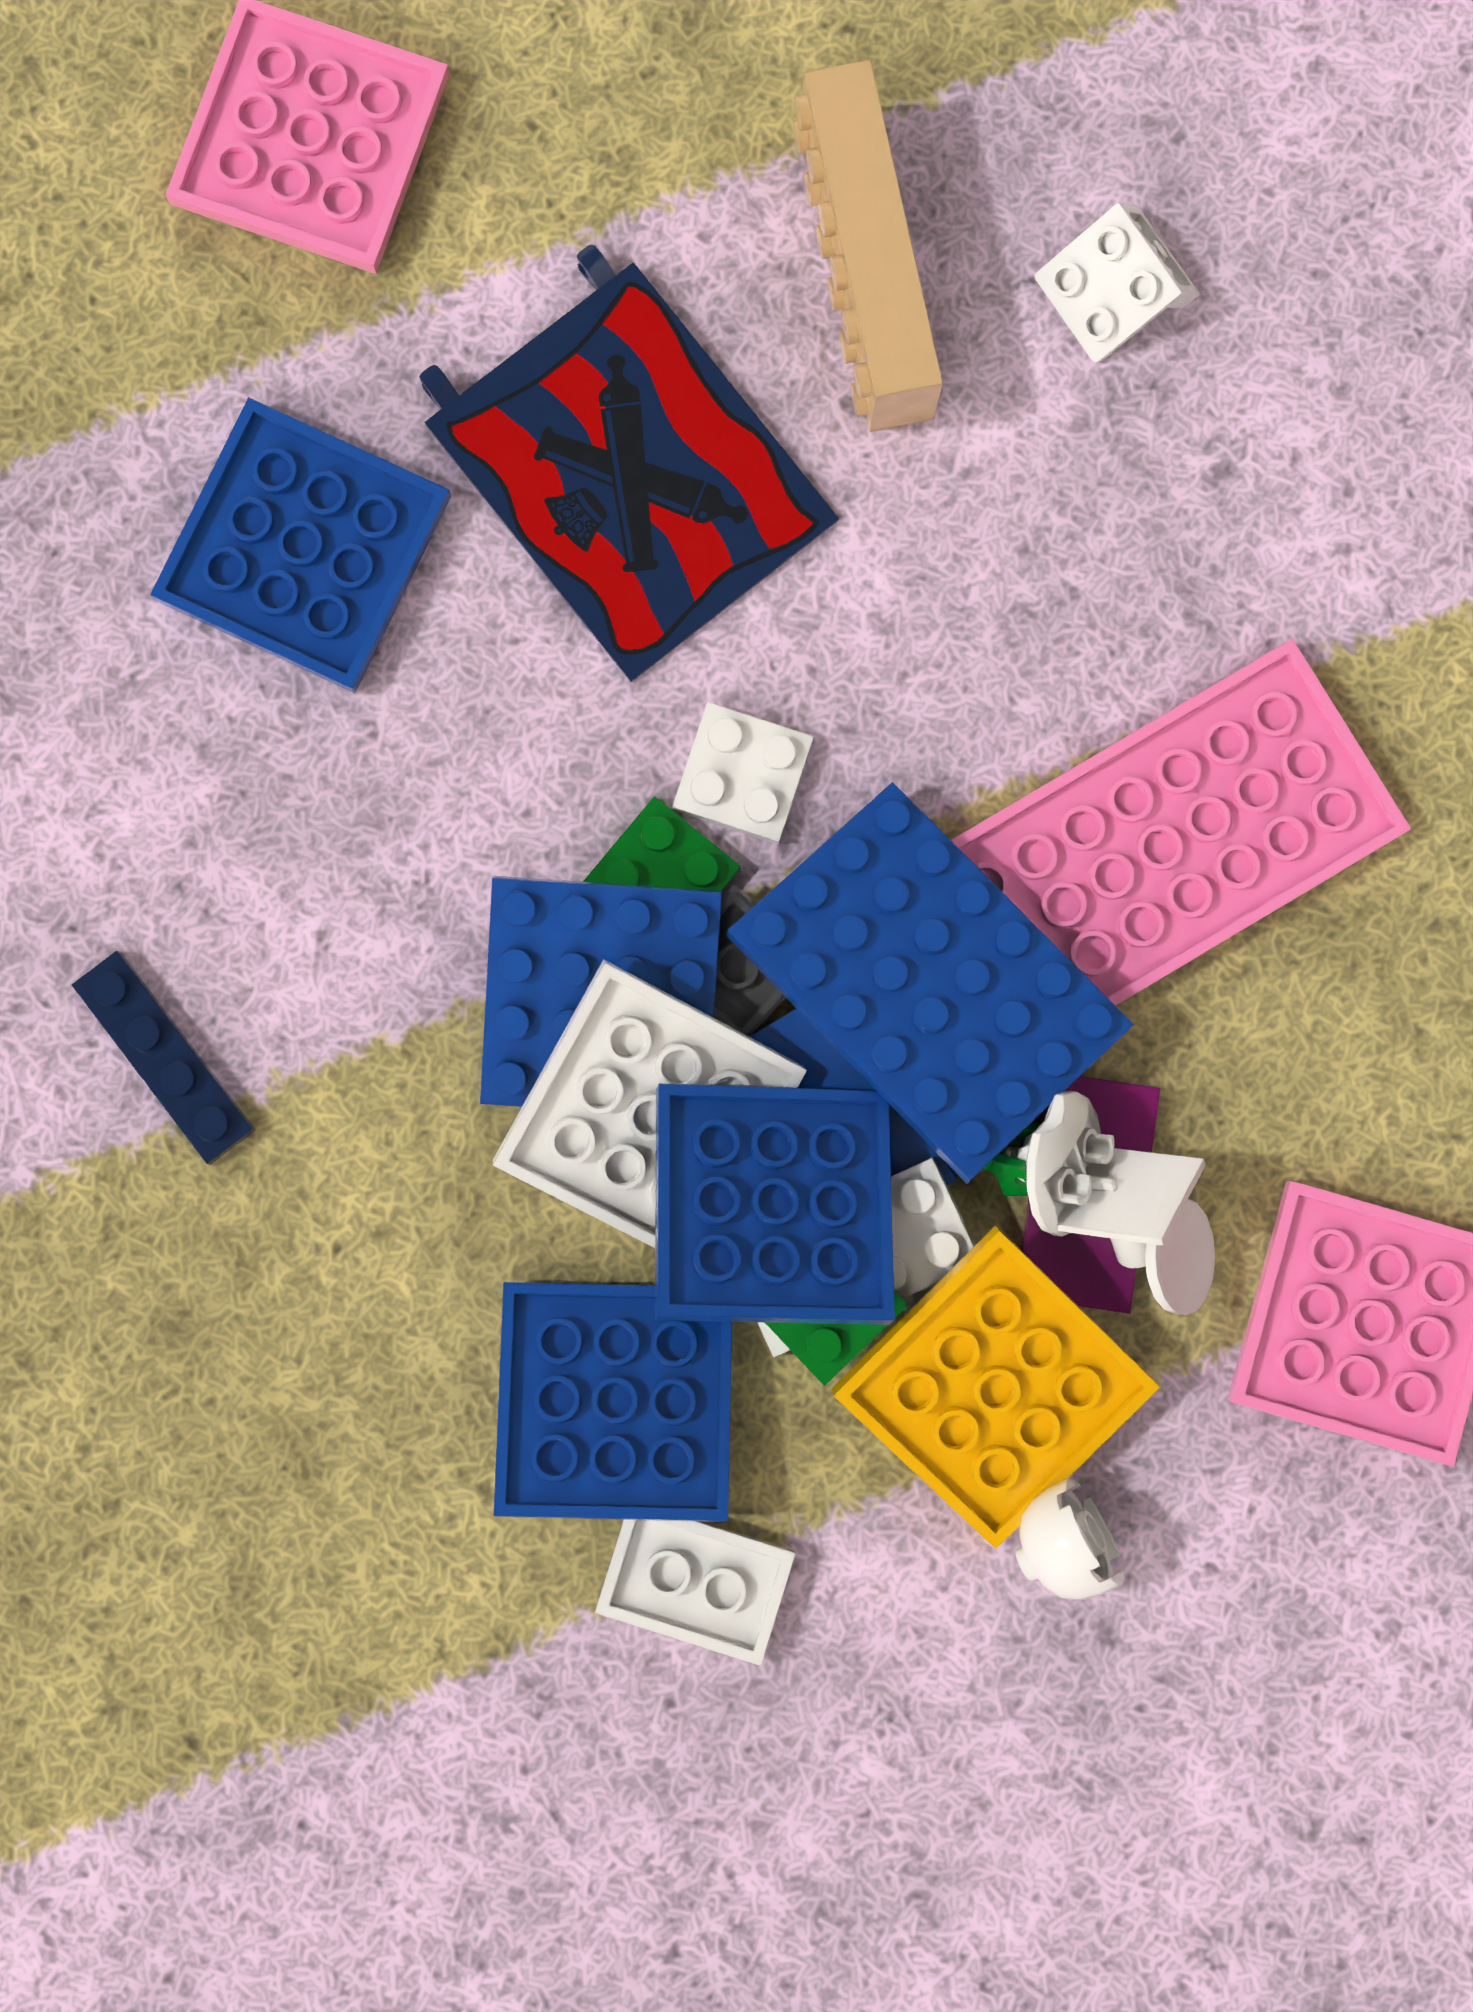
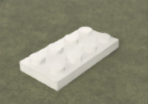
[757,1157,975,1358]

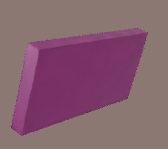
[1021,1076,1160,1314]

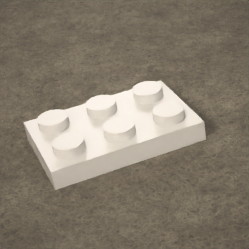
[595,1520,796,1666]

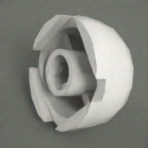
[1016,1478,1125,1600]

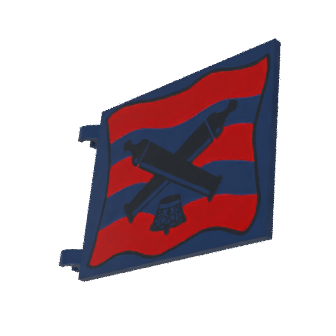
[419,244,839,682]

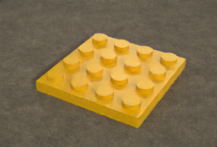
[831,1225,1160,1549]

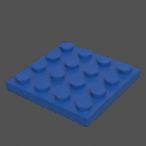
[150,397,451,693]
[480,876,722,1107]
[655,1083,895,1325]
[494,1282,732,1522]

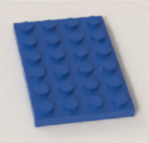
[727,782,1134,1184]

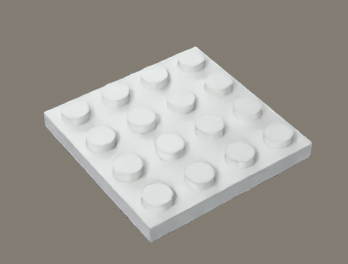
[492,959,807,1248]

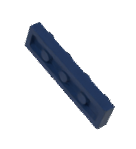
[72,951,256,1165]

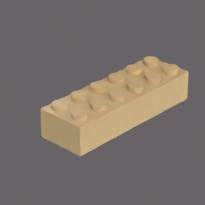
[793,59,943,432]

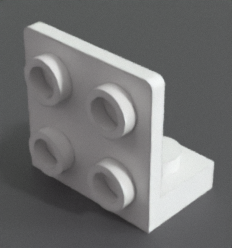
[1035,202,1200,362]

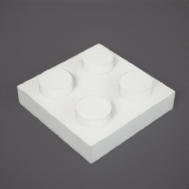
[672,702,814,845]

